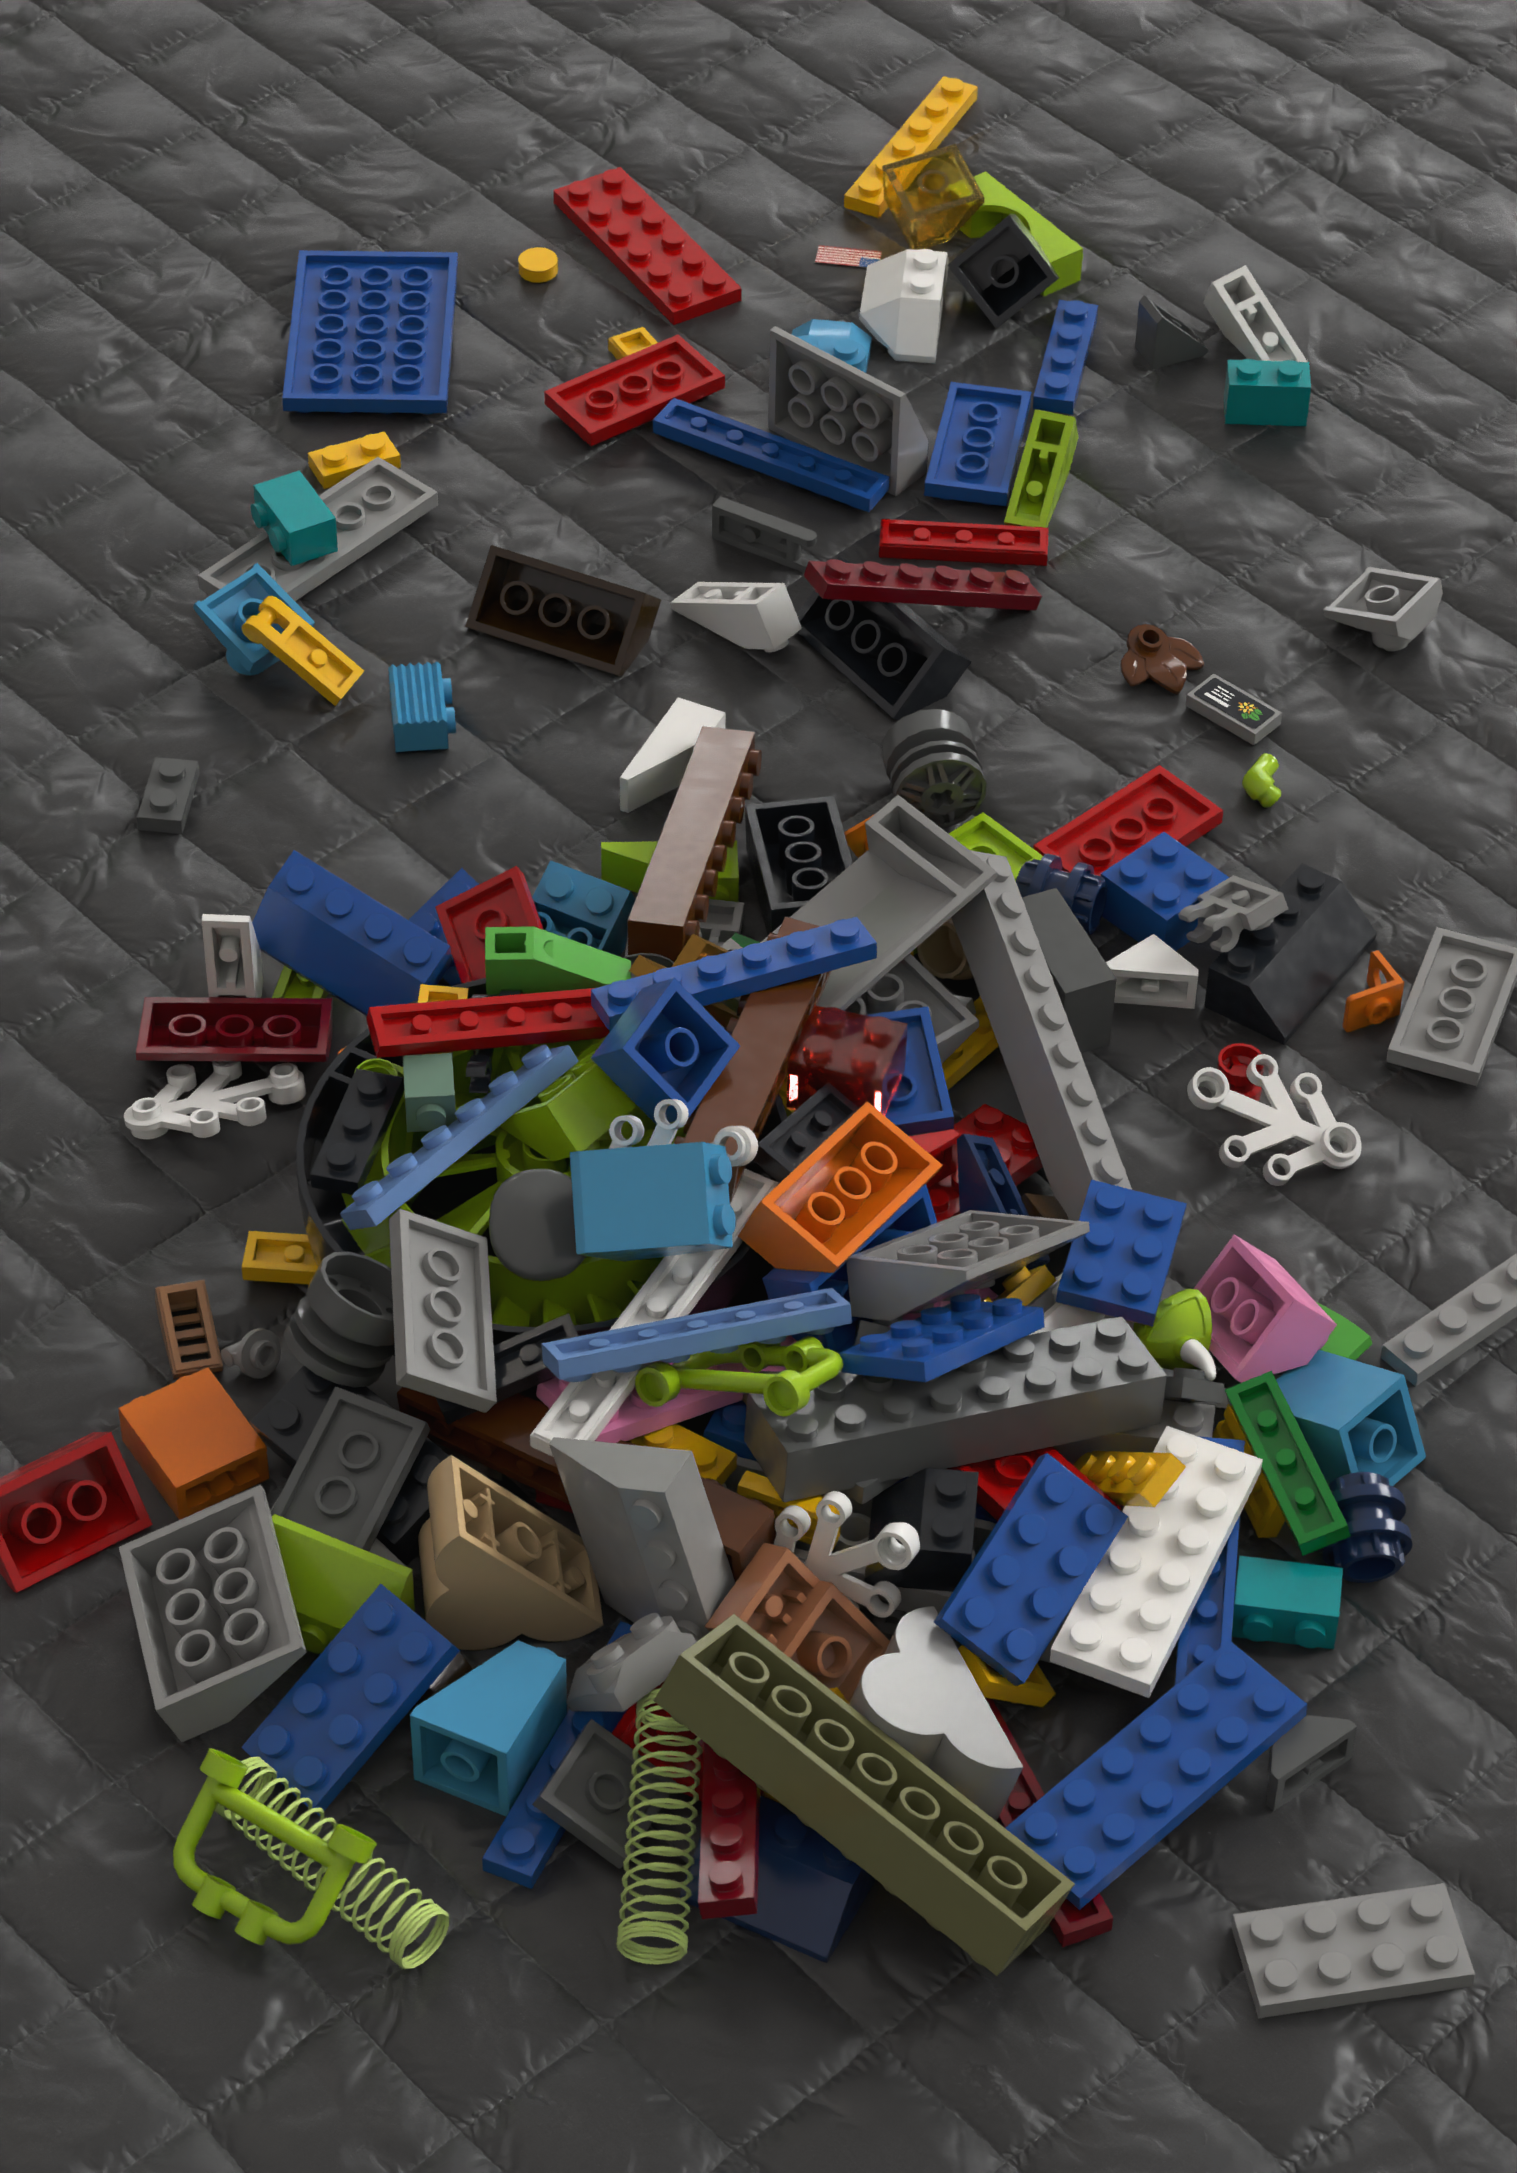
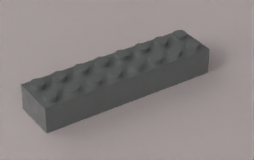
[744,1317,1167,1502]

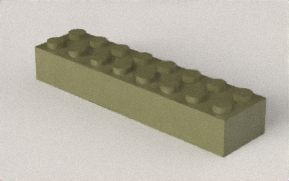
[654,1614,1075,1976]

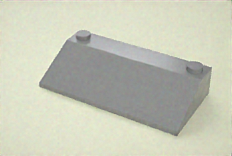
[720,795,998,1051]

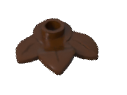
[1120,624,1204,695]

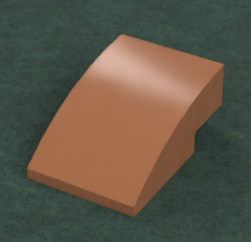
[704,1543,890,1703]

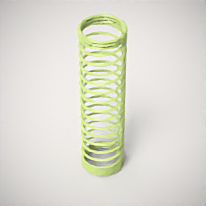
[616,1688,702,1964]
[215,1757,449,1969]

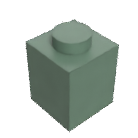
[403,1053,456,1132]

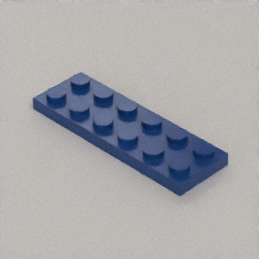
[1005,1640,1307,1910]

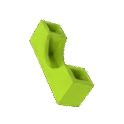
[947,171,1083,297]

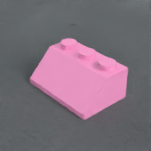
[1194,1234,1337,1383]

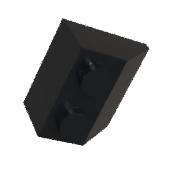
[947,214,1059,329]
[864,1468,979,1592]

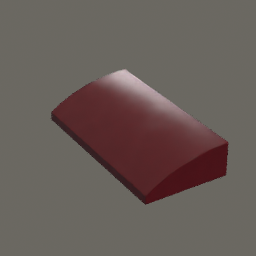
[136,997,333,1062]

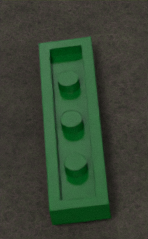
[1225,1371,1351,1556]

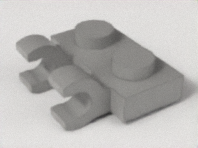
[1178,875,1288,952]

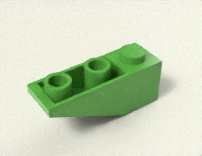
[485,926,631,994]

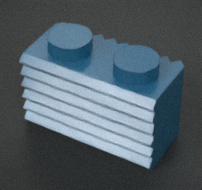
[388,661,456,752]

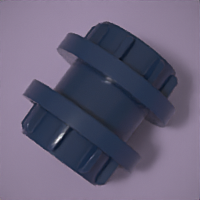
[1016,853,1107,935]
[1321,1472,1412,1583]

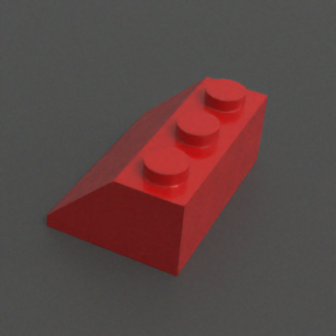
[0,1432,153,1593]

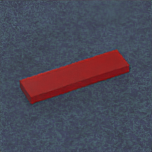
[879,519,1049,566]

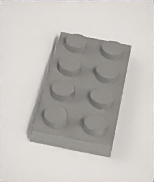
[1386,927,1517,1086]
[389,1208,497,1413]
[1231,1883,1475,2019]

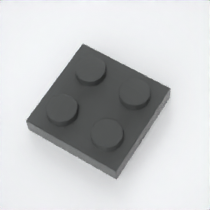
[532,1719,677,1869]

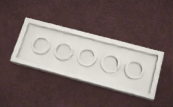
[1050,1426,1263,1698]

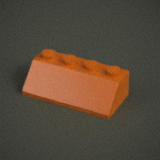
[738,1101,943,1273]

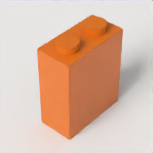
[118,1367,269,1520]

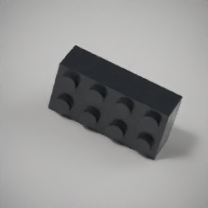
[745,796,853,935]
[250,1366,449,1565]

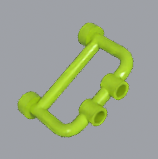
[635,1336,843,1416]
[173,1748,377,1945]

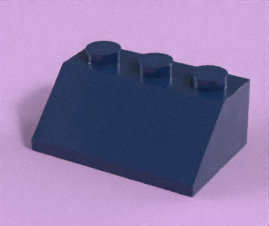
[680,1795,875,1964]

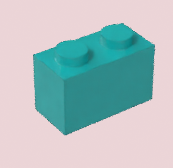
[1224,359,1311,426]
[250,470,338,566]
[1232,1555,1343,1649]

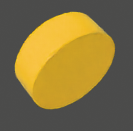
[518,247,558,283]

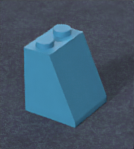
[570,1142,736,1262]
[1276,1350,1426,1486]
[410,1641,567,1817]

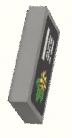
[1186,674,1282,745]

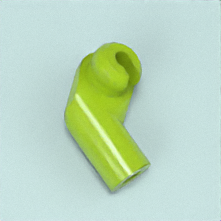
[1242,753,1281,808]

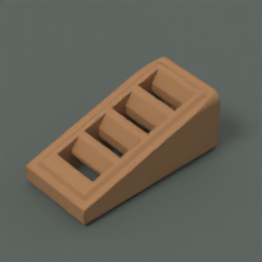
[155,1280,223,1379]

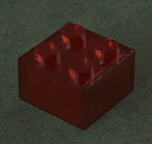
[786,1005,908,1116]

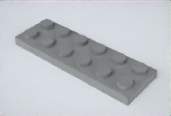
[198,457,438,601]

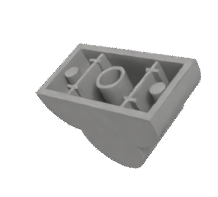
[849,1606,1023,1821]

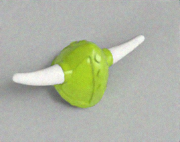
[1104,1288,1216,1381]

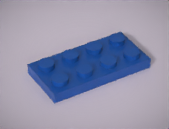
[924,382,1031,506]
[840,1294,1045,1382]
[934,1453,1128,1686]
[241,1584,460,1816]

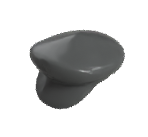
[489,1169,586,1281]

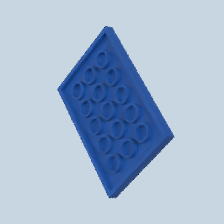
[282,250,458,414]

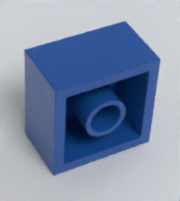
[1101,832,1230,951]
[591,977,740,1125]

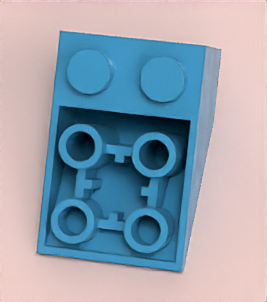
[532,860,636,956]

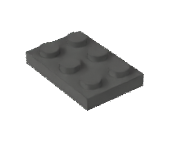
[271,1387,431,1552]

